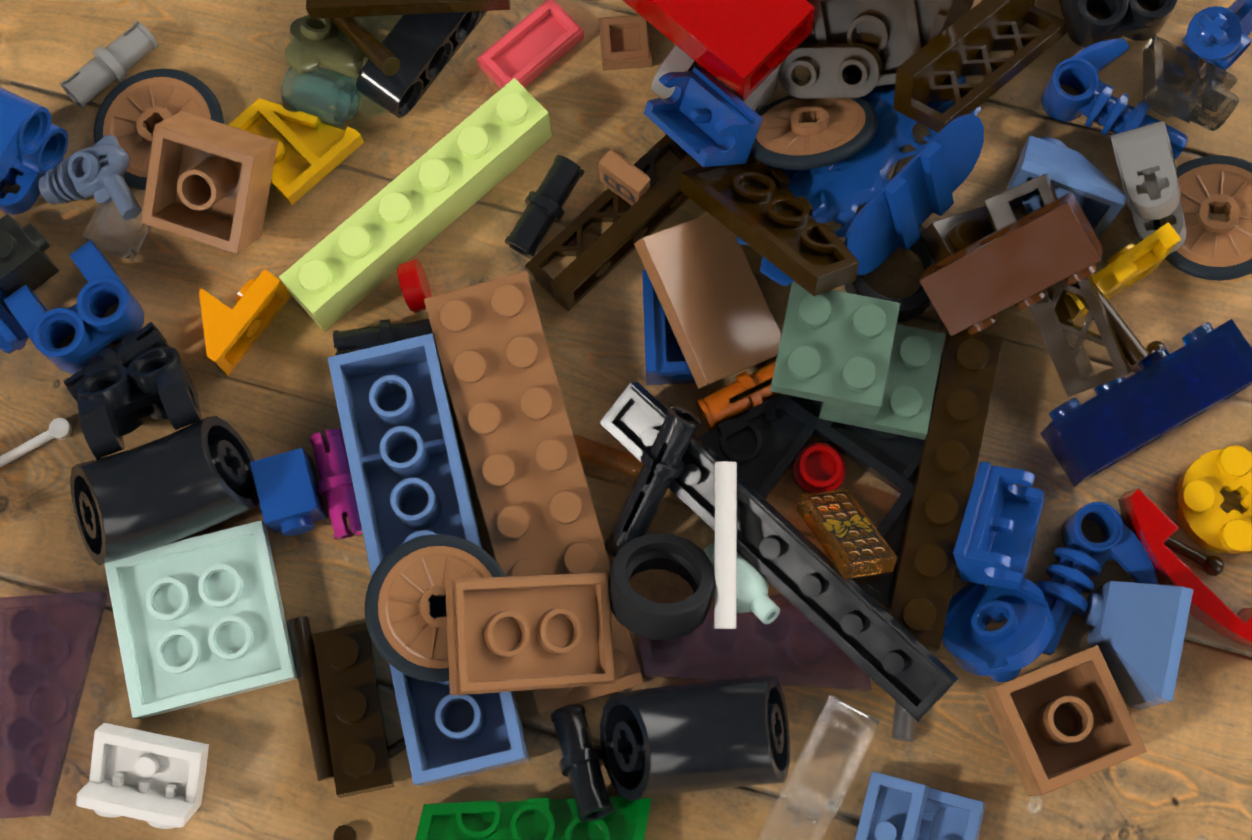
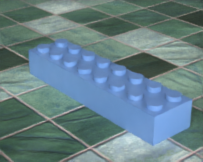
[327,333,530,787]

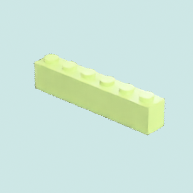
[279,78,552,332]

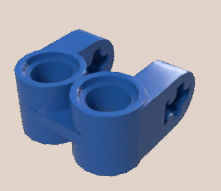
[0,87,68,215]
[4,240,144,374]

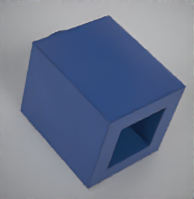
[250,448,327,536]

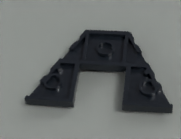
[697,393,924,612]

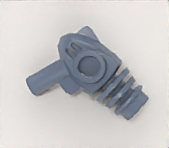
[39,135,142,220]

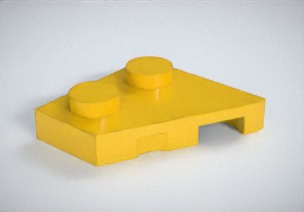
[228,98,364,205]
[1064,222,1182,322]

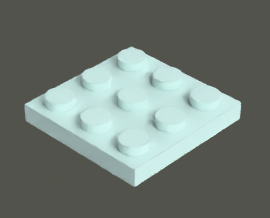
[105,520,298,719]

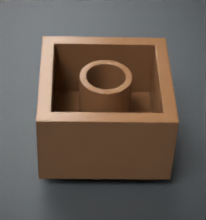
[141,111,278,254]
[982,645,1147,796]

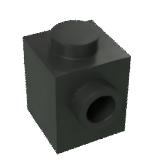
[0,213,60,295]

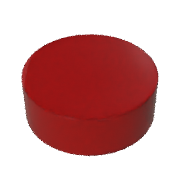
[397,258,432,313]

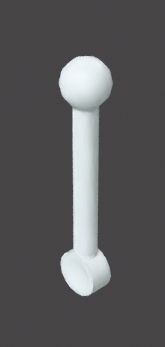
[0,418,73,468]

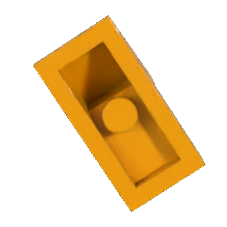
[199,269,291,376]

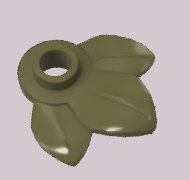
[285,15,367,79]

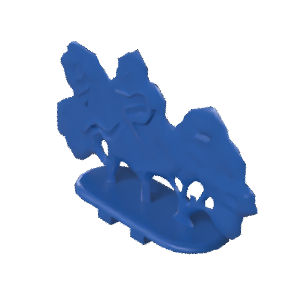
[737,76,984,286]

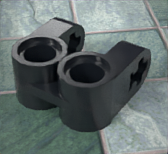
[1059,0,1177,48]
[76,347,202,459]

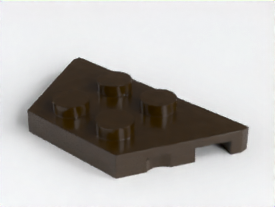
[800,0,953,86]

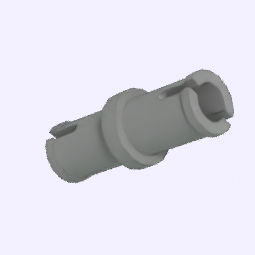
[60,21,159,109]

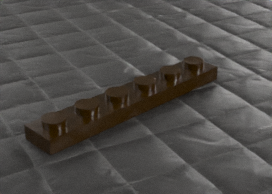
[888,329,1003,652]

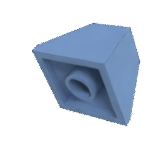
[1006,135,1127,240]
[1083,581,1193,710]

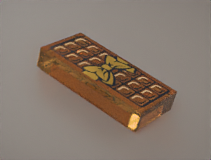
[797,489,897,579]

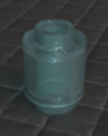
[281,66,361,126]

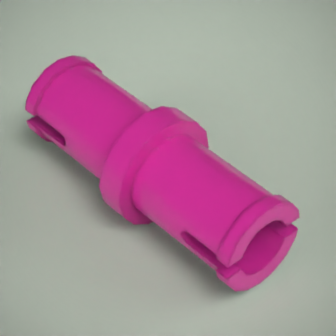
[309,429,363,540]

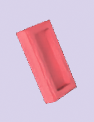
[477,0,584,89]

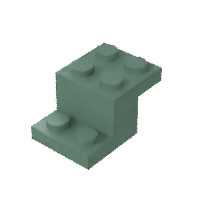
[770,282,945,440]

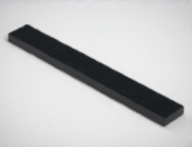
[599,382,959,722]

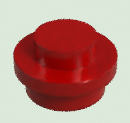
[792,443,846,495]

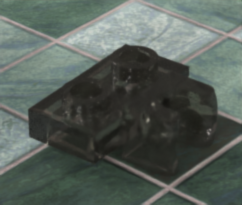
[1142,34,1240,131]

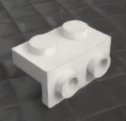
[76,723,209,829]

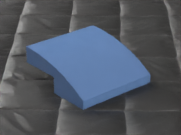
[855,771,986,840]

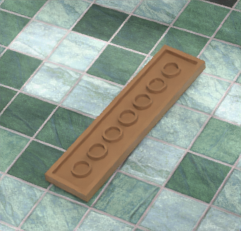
[424,271,644,714]

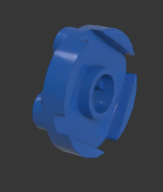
[942,578,1057,682]

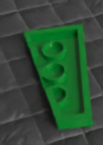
[415,796,652,840]

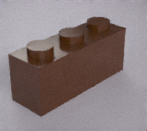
[919,191,1103,336]

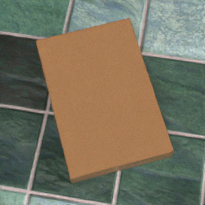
[634,214,781,389]
[445,572,615,695]

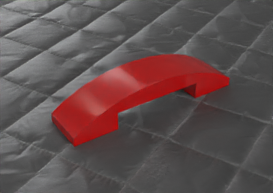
[1118,488,1252,648]

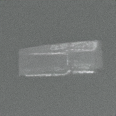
[756,695,879,840]

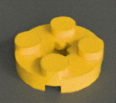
[1175,445,1252,555]

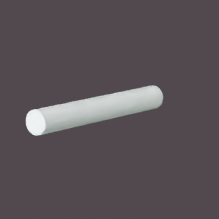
[714,461,737,629]

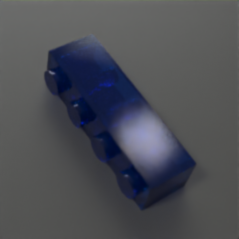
[1040,319,1252,487]

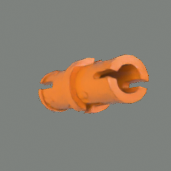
[695,362,780,430]

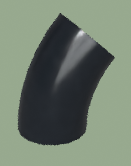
[70,416,259,565]
[600,675,790,801]

